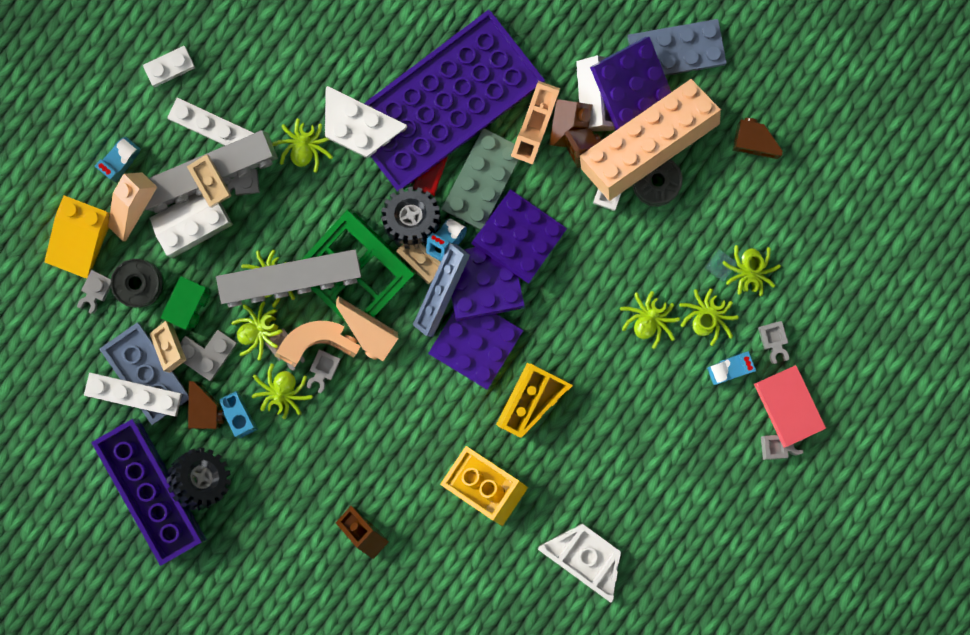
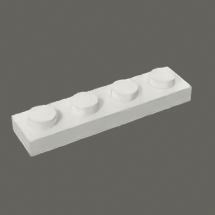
[167,98,254,146]
[84,373,182,416]

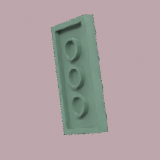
[441,128,519,230]

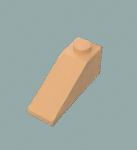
[108,172,157,241]
[336,297,398,361]

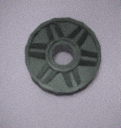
[632,159,682,207]
[110,259,164,308]

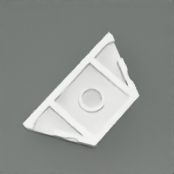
[325,86,407,158]
[538,524,621,602]

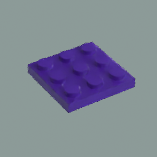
[590,37,671,130]
[471,189,567,284]
[451,247,525,321]
[428,312,523,390]

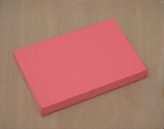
[754,365,826,448]

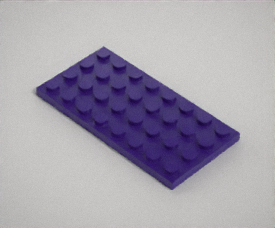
[364,9,545,193]

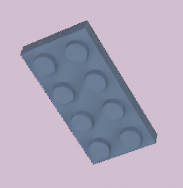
[627,19,727,76]
[100,322,189,425]

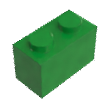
[161,276,210,331]

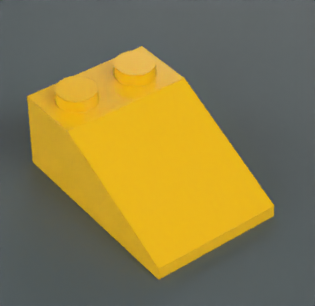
[44,195,110,279]
[440,446,528,527]

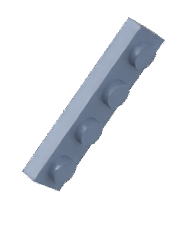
[413,243,470,337]

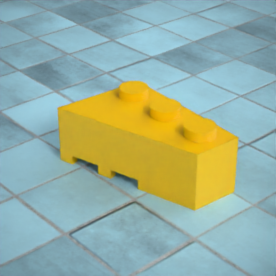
[496,363,573,438]

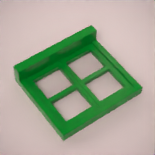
[301,209,417,322]

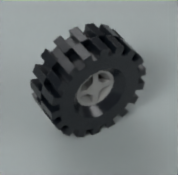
[381,187,441,249]
[167,448,231,511]

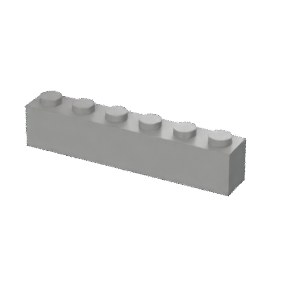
[145,130,278,213]
[216,249,362,308]

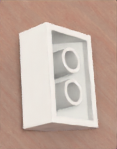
[577,56,615,132]
[150,194,233,258]

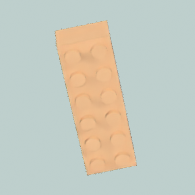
[580,79,721,201]

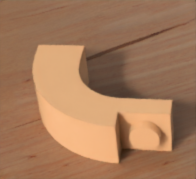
[511,81,560,164]
[275,321,361,367]

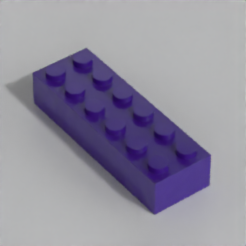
[91,418,207,566]

